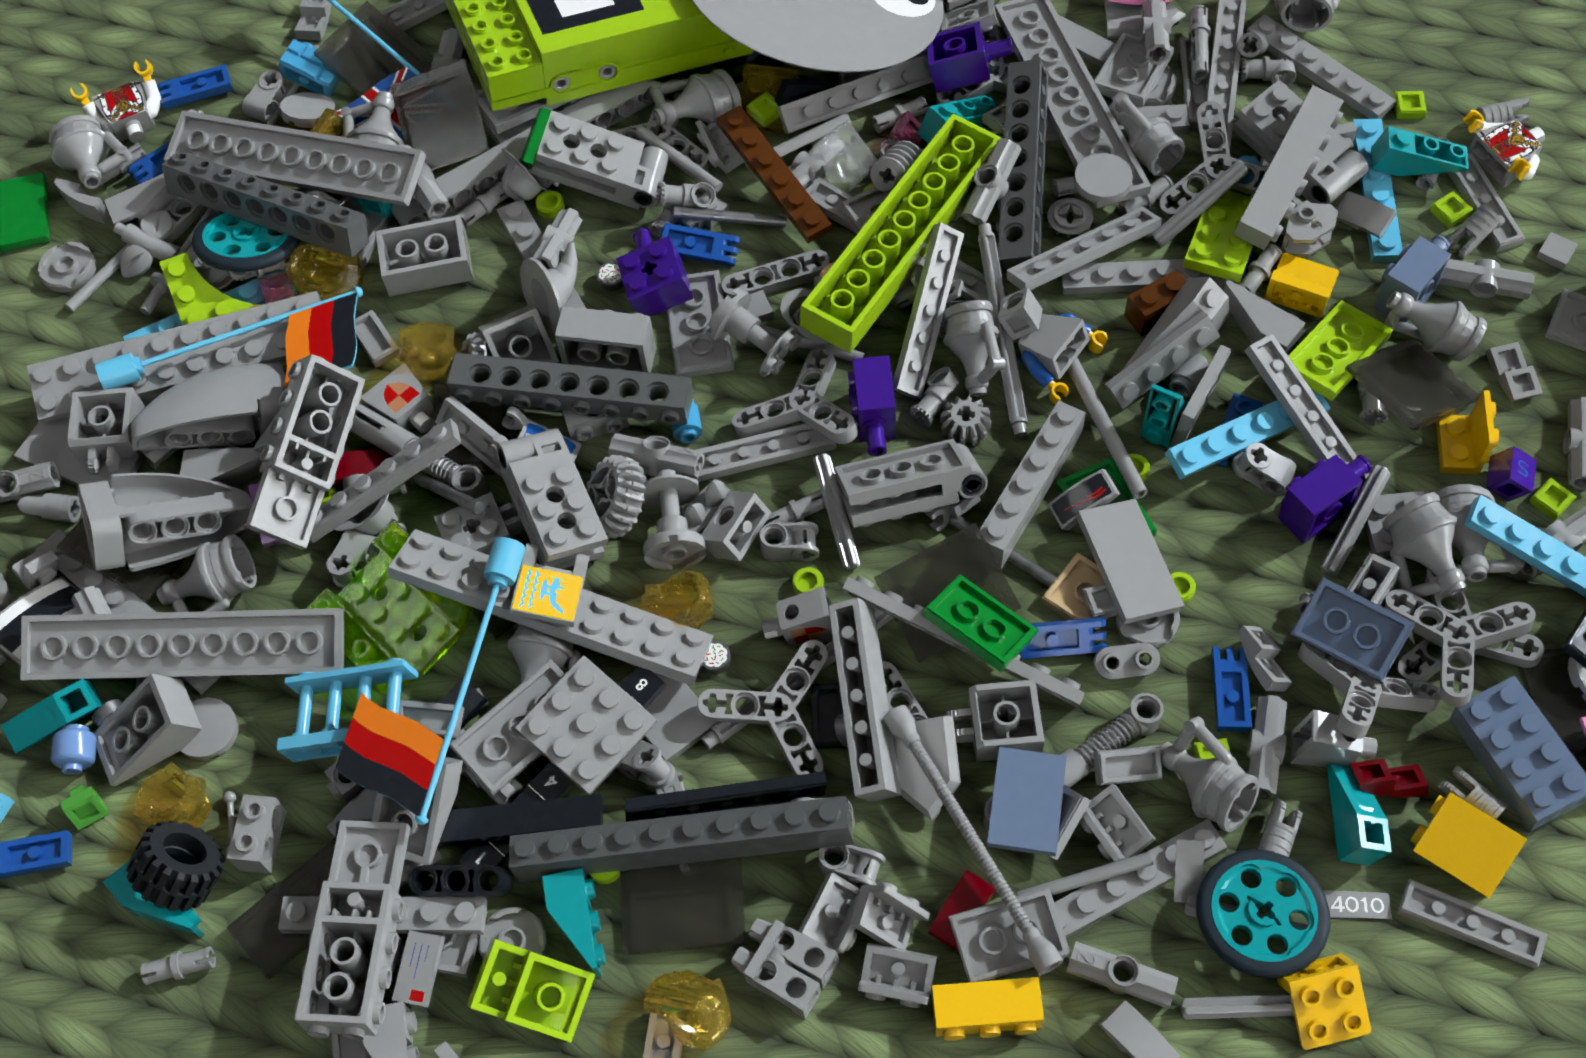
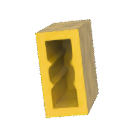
[1410,792,1527,898]

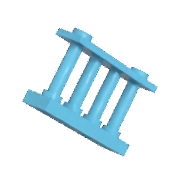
[277,658,418,762]

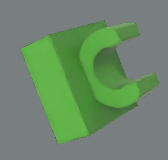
[60,784,109,830]

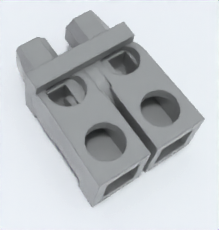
[731,918,839,1020]

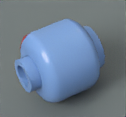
[50,724,97,775]

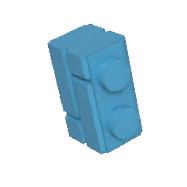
[279,39,343,97]

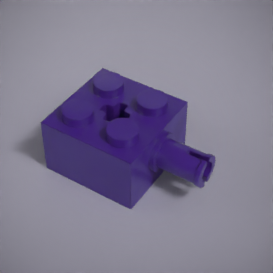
[927,22,1015,93]
[616,228,694,317]
[848,355,896,456]
[1278,454,1372,544]

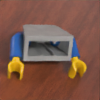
[1013,313,1108,405]

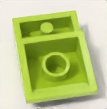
[467,938,596,1043]

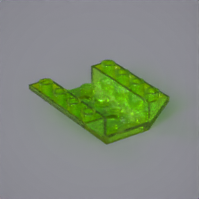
[306,520,473,694]

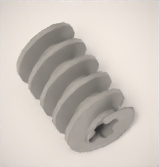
[870,140,922,192]

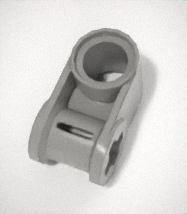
[242,70,289,123]
[1232,442,1296,497]
[760,521,819,562]
[326,529,380,590]
[616,740,676,789]
[818,845,886,889]

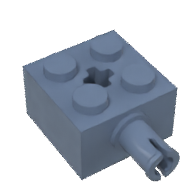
[1374,235,1451,323]

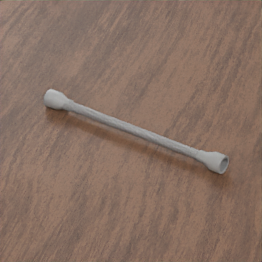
[883,705,1063,975]

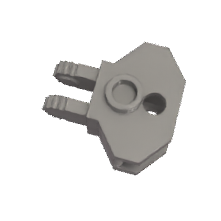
[1280,195,1338,258]

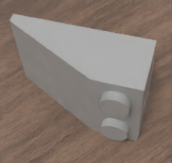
[94,673,202,786]
[372,757,463,865]

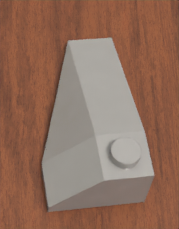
[1123,277,1229,370]

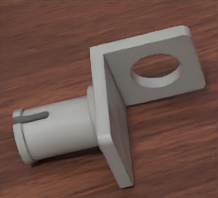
[894,264,964,309]

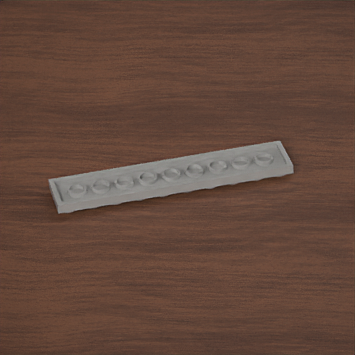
[995,0,1151,208]
[163,110,426,207]
[27,291,321,424]
[387,529,714,686]
[20,608,344,680]

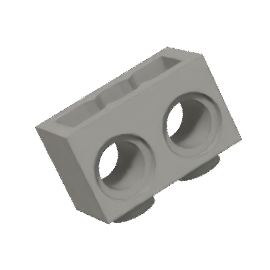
[227,794,287,874]

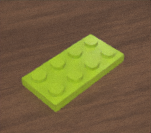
[1183,190,1253,283]
[1288,300,1393,401]

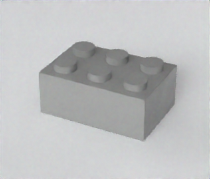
[376,215,474,297]
[555,306,656,373]

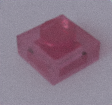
[890,111,922,145]
[258,272,295,304]

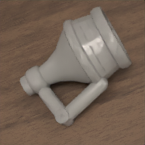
[1274,0,1340,33]
[650,69,742,125]
[1109,90,1185,176]
[340,91,404,146]
[49,114,132,189]
[1384,291,1487,361]
[943,300,1006,397]
[1436,484,1525,582]
[1382,492,1467,598]
[157,534,257,612]
[507,624,581,684]
[1160,716,1260,832]

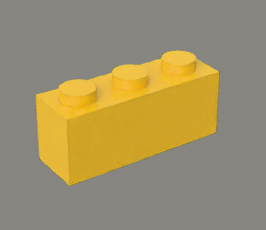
[931,977,1044,1041]

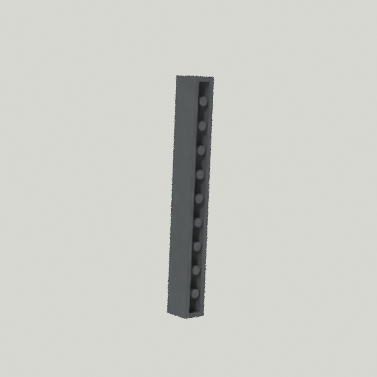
[509,796,854,883]

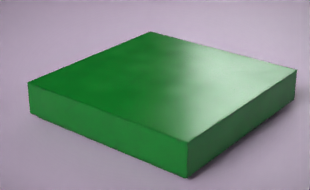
[520,107,551,171]

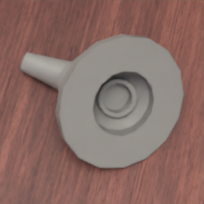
[520,242,578,336]

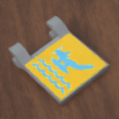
[509,543,590,627]

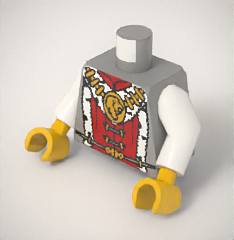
[70,59,161,143]
[1461,110,1545,188]

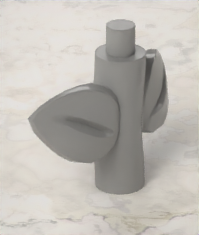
[113,210,181,279]

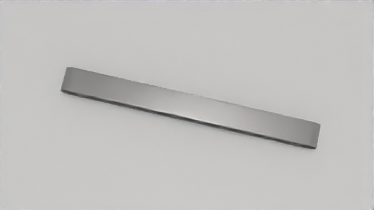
[391,79,655,226]

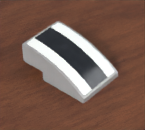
[0,576,80,666]

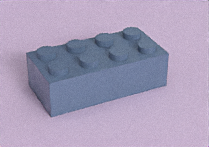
[1450,675,1586,833]

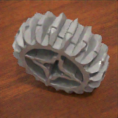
[586,454,647,539]

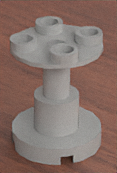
[705,287,802,377]
[643,469,706,570]

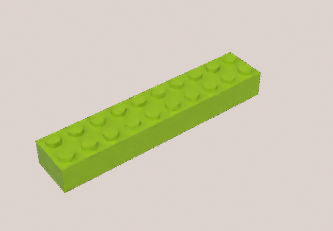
[800,114,1001,354]

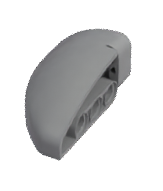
[131,362,285,450]
[78,473,253,572]

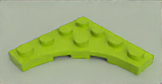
[159,252,262,325]

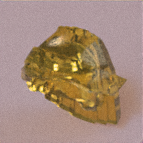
[287,243,364,301]
[396,322,458,380]
[639,570,714,630]
[131,762,213,828]
[643,970,731,1050]

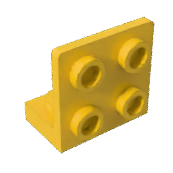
[1264,253,1339,318]
[1435,390,1499,475]
[1276,953,1371,1050]

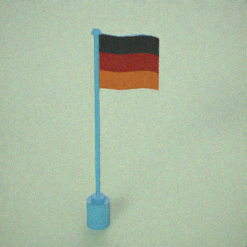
[95,286,363,390]
[336,537,526,825]

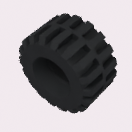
[126,820,225,911]

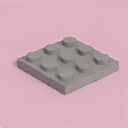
[515,655,657,795]

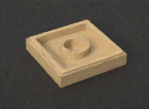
[1041,552,1109,630]

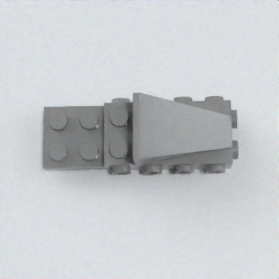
[245,354,365,550]
[294,820,410,1040]

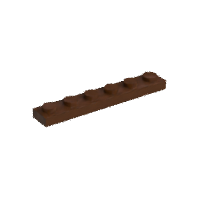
[716,106,832,243]

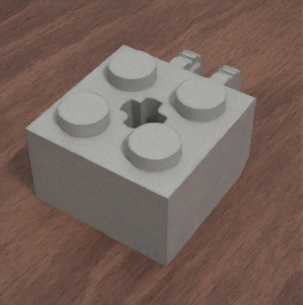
[67,387,145,475]
[434,492,526,555]
[944,679,1045,762]

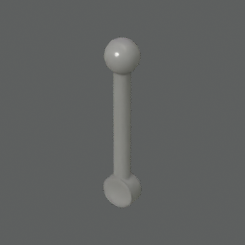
[223,791,237,855]

